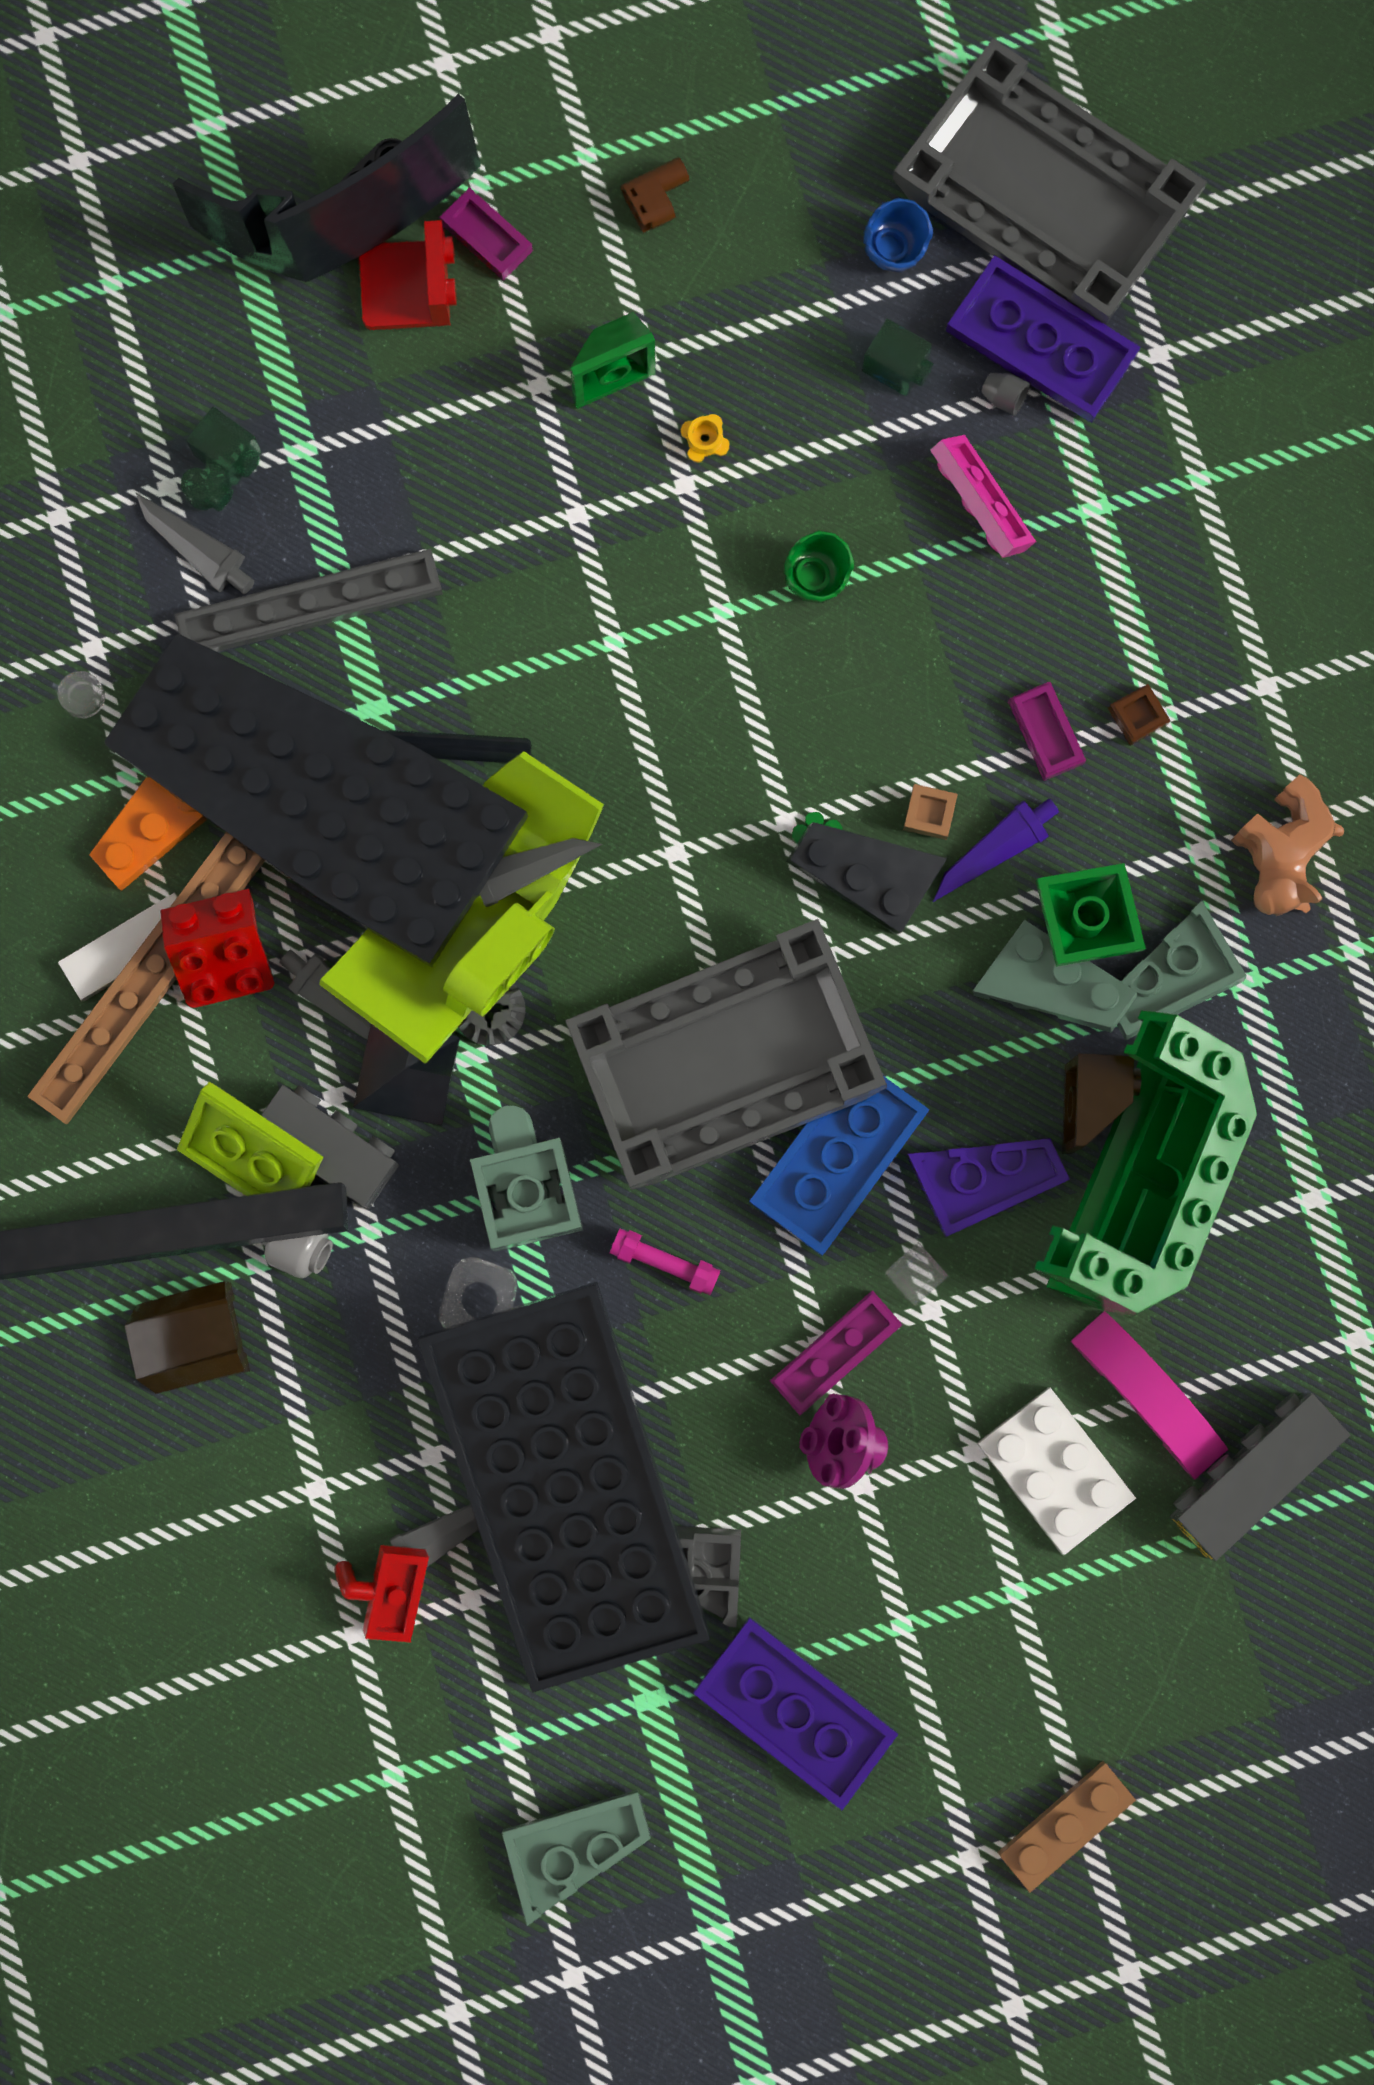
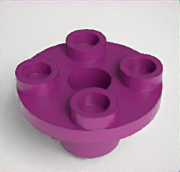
[800,1393,888,1489]

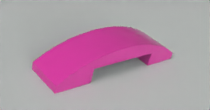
[1070,1311,1228,1480]

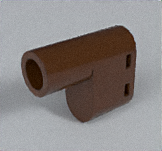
[620,157,689,233]

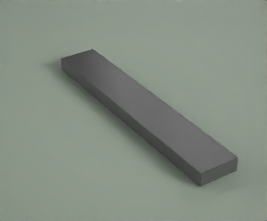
[174,549,443,652]

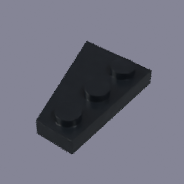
[786,822,947,934]

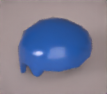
[863,198,933,272]

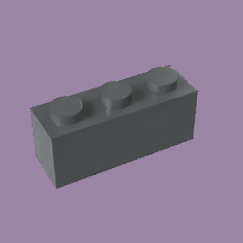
[261,1085,400,1210]

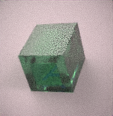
[862,318,934,397]

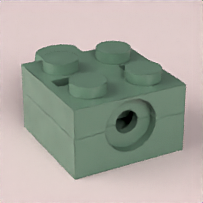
[470,1106,583,1252]

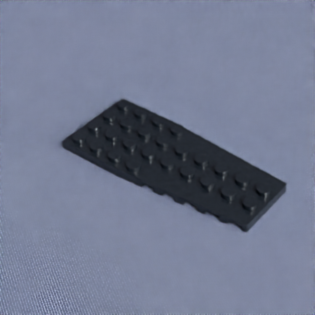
[105,634,528,967]

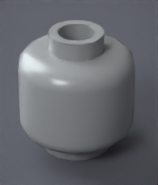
[261,1234,333,1279]

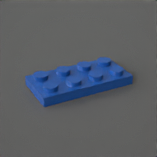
[749,1077,929,1256]

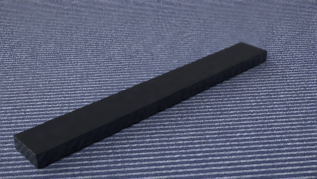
[0,1182,348,1280]

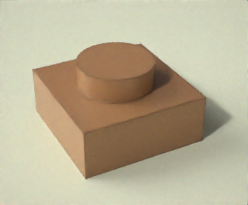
[903,784,958,840]

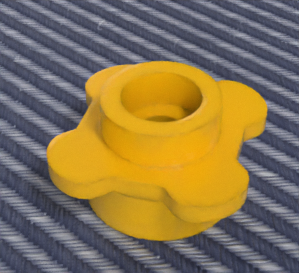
[681,414,729,463]

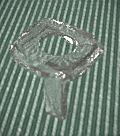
[438,1257,517,1328]

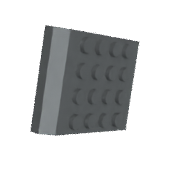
[892,38,1207,324]
[565,919,887,1190]

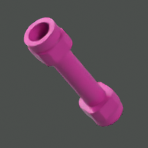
[610,1228,721,1296]

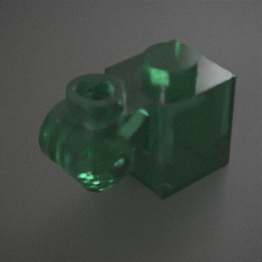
[181,406,262,511]

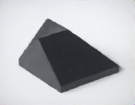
[353,1024,460,1126]

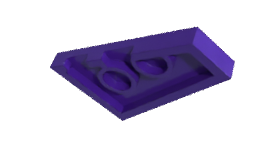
[906,1138,1070,1237]

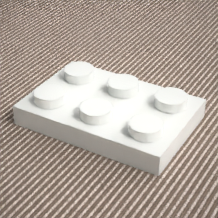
[976,1387,1136,1555]

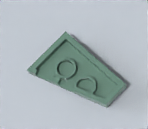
[1117,901,1247,1041]
[502,1790,651,1926]

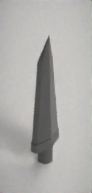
[136,493,254,594]
[477,838,603,907]
[279,949,371,1039]
[376,1504,479,1567]

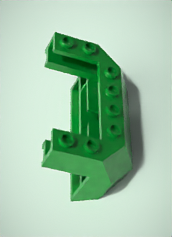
[1035,1010,1257,1318]

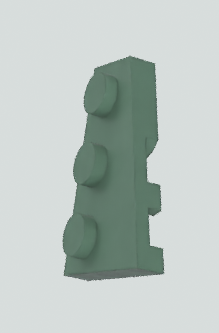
[973,920,1137,1033]

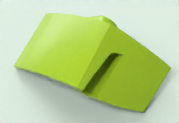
[319,751,604,1064]

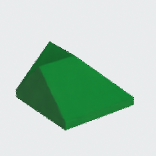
[570,312,656,409]
[1036,863,1146,967]

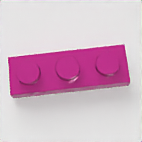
[930,435,1036,558]

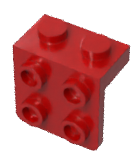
[359,220,457,330]
[160,889,274,1008]

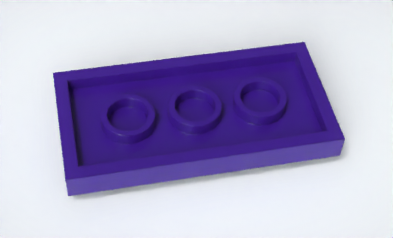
[946,255,1141,423]
[693,1616,899,1810]

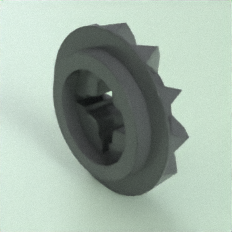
[458,984,526,1046]

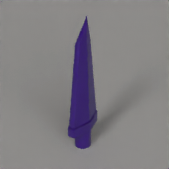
[933,798,1059,902]

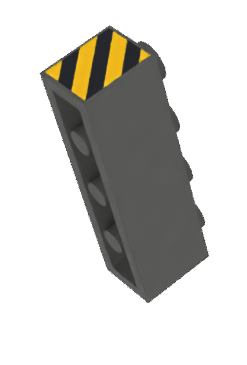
[1169,1393,1351,1561]

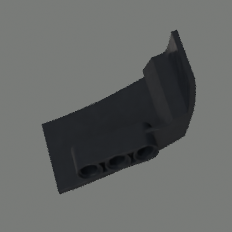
[173,94,481,282]

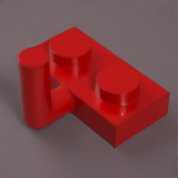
[334,1545,429,1642]

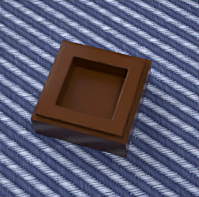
[1108,684,1171,746]

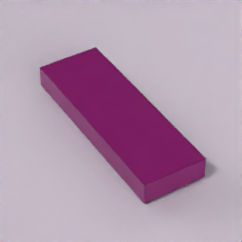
[770,1290,903,1416]

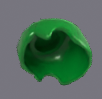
[783,530,854,603]

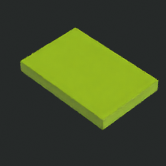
[177,1081,324,1196]

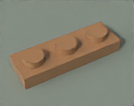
[997,1761,1136,1892]

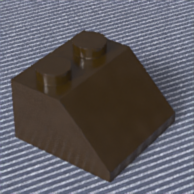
[1062,1054,1141,1154]

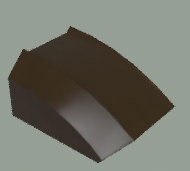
[125,1281,250,1394]

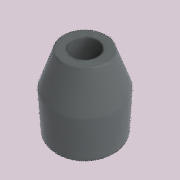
[981,373,1030,415]

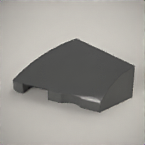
[676,1526,742,1627]

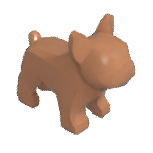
[1231,774,1344,916]

